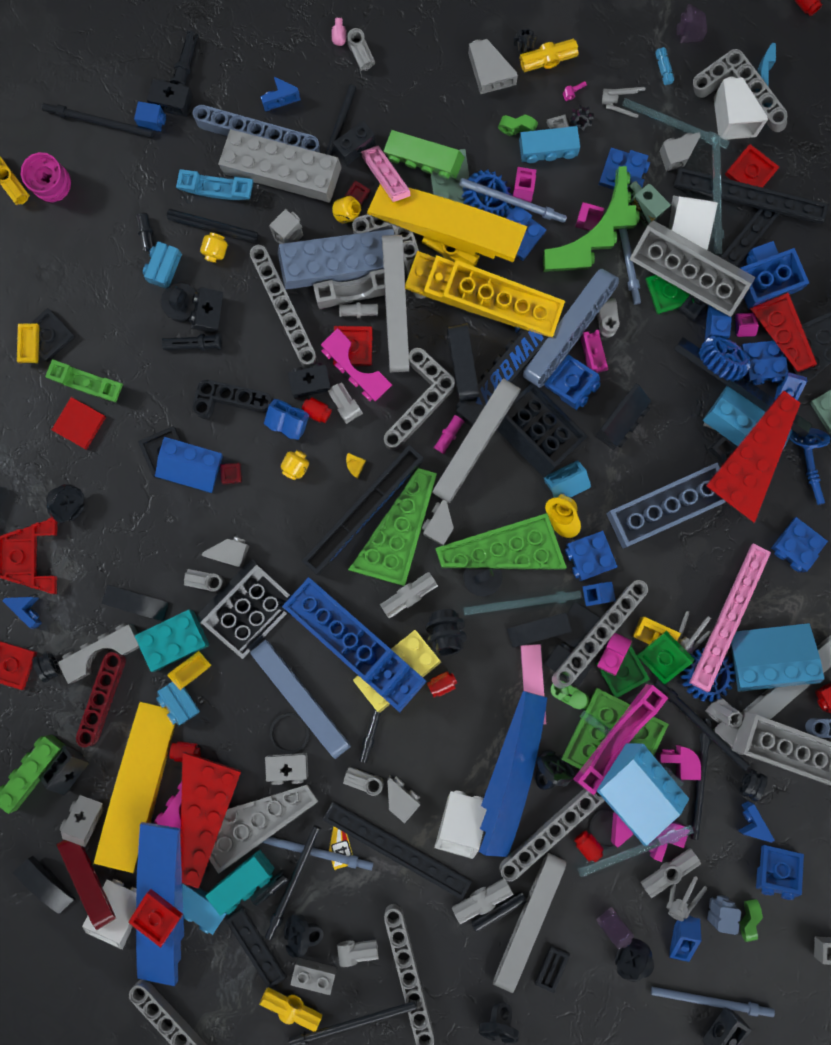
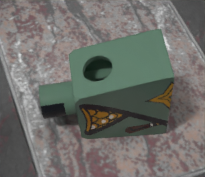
[627,181,671,228]

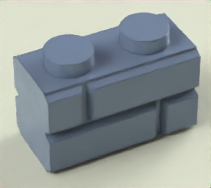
[707,895,741,935]

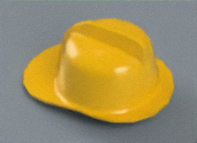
[545,493,581,538]

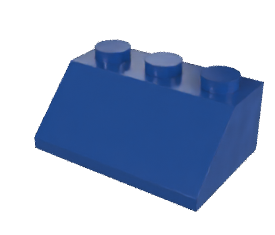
[740,248,809,310]
[155,437,223,493]

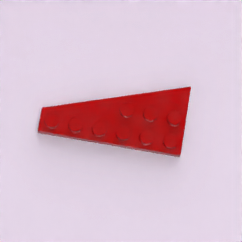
[706,391,800,523]
[180,751,241,889]

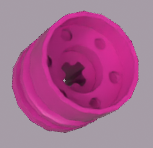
[21,152,71,202]

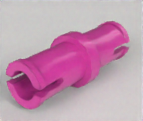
[434,415,465,454]

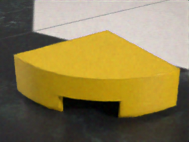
[346,453,366,479]

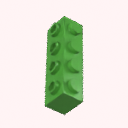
[383,130,465,179]
[0,734,66,814]

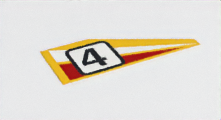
[329,826,353,870]

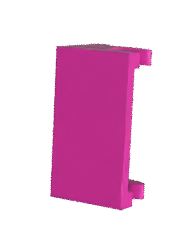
[580,330,608,373]

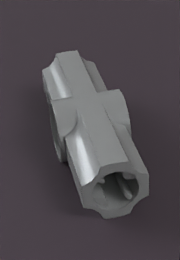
[380,572,438,618]
[640,848,701,898]
[452,878,514,924]

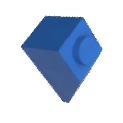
[705,304,732,341]
[669,915,701,962]

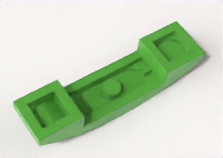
[45,359,123,402]

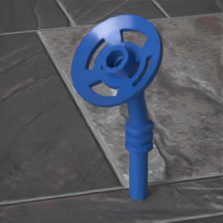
[789,428,831,505]

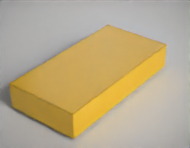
[17,324,39,363]
[167,651,211,690]

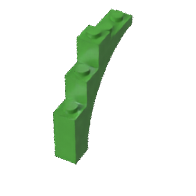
[543,166,639,272]

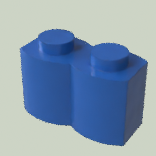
[264,399,309,440]

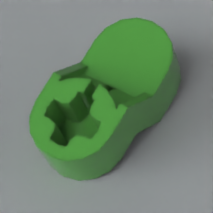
[498,115,538,136]
[551,680,590,710]
[739,899,763,942]

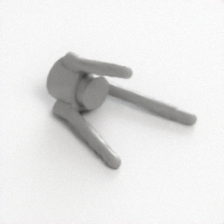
[602,87,646,118]
[677,611,711,654]
[666,876,707,921]

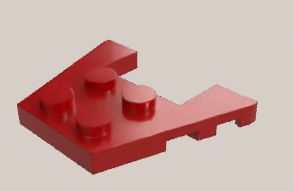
[0,518,57,594]

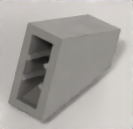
[468,39,518,94]

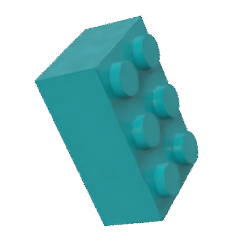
[135,610,210,672]
[205,849,274,916]

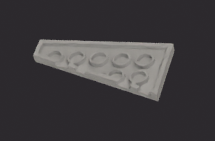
[209,785,319,874]

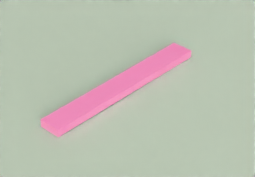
[689,543,771,692]

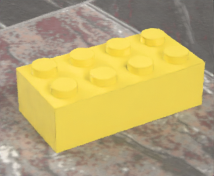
[353,630,441,712]

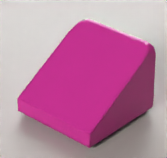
[735,313,759,337]

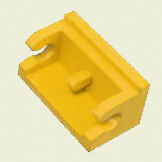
[632,617,681,644]

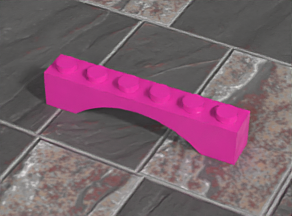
[573,684,668,795]

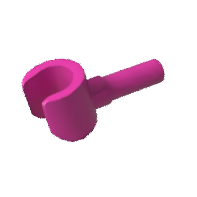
[563,81,587,101]

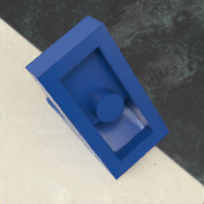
[260,77,301,112]
[774,372,807,401]
[2,597,42,628]
[738,801,775,842]

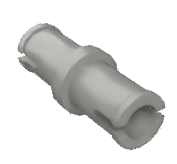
[339,302,378,318]

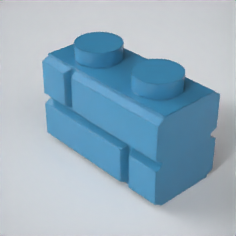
[143,242,182,289]
[156,682,200,727]

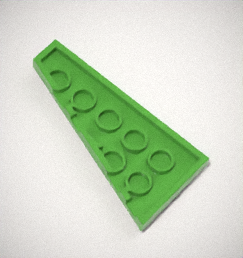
[348,468,437,586]
[435,513,566,569]

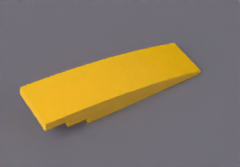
[367,184,527,262]
[405,251,565,338]
[94,702,176,873]

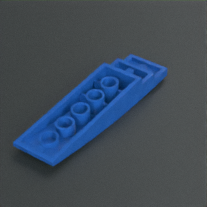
[282,577,427,712]
[479,691,547,857]
[136,822,184,986]

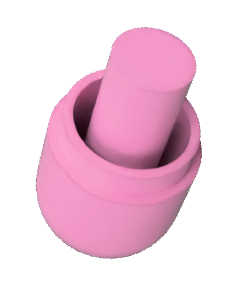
[331,18,347,46]

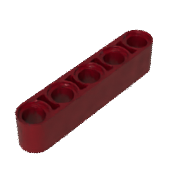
[76,652,126,747]
[57,840,116,930]

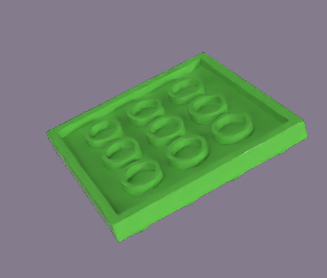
[561,688,669,769]

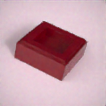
[345,181,371,207]
[220,463,242,484]

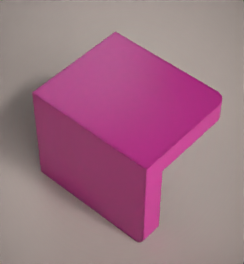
[575,202,605,231]

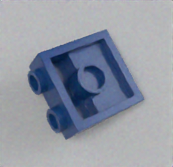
[598,147,650,196]
[504,206,547,261]
[741,341,788,385]
[544,355,601,410]
[771,517,828,572]
[565,531,617,581]
[756,845,804,900]

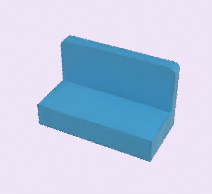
[544,460,591,498]

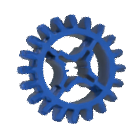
[461,170,513,217]
[699,336,751,382]
[680,648,735,702]

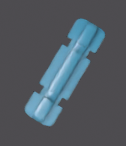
[655,47,674,85]

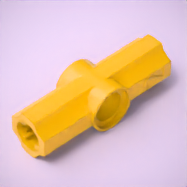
[520,39,579,72]
[0,156,30,205]
[422,236,480,267]
[259,987,323,1032]

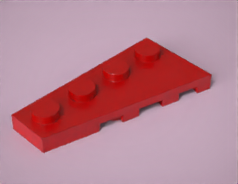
[750,293,817,372]

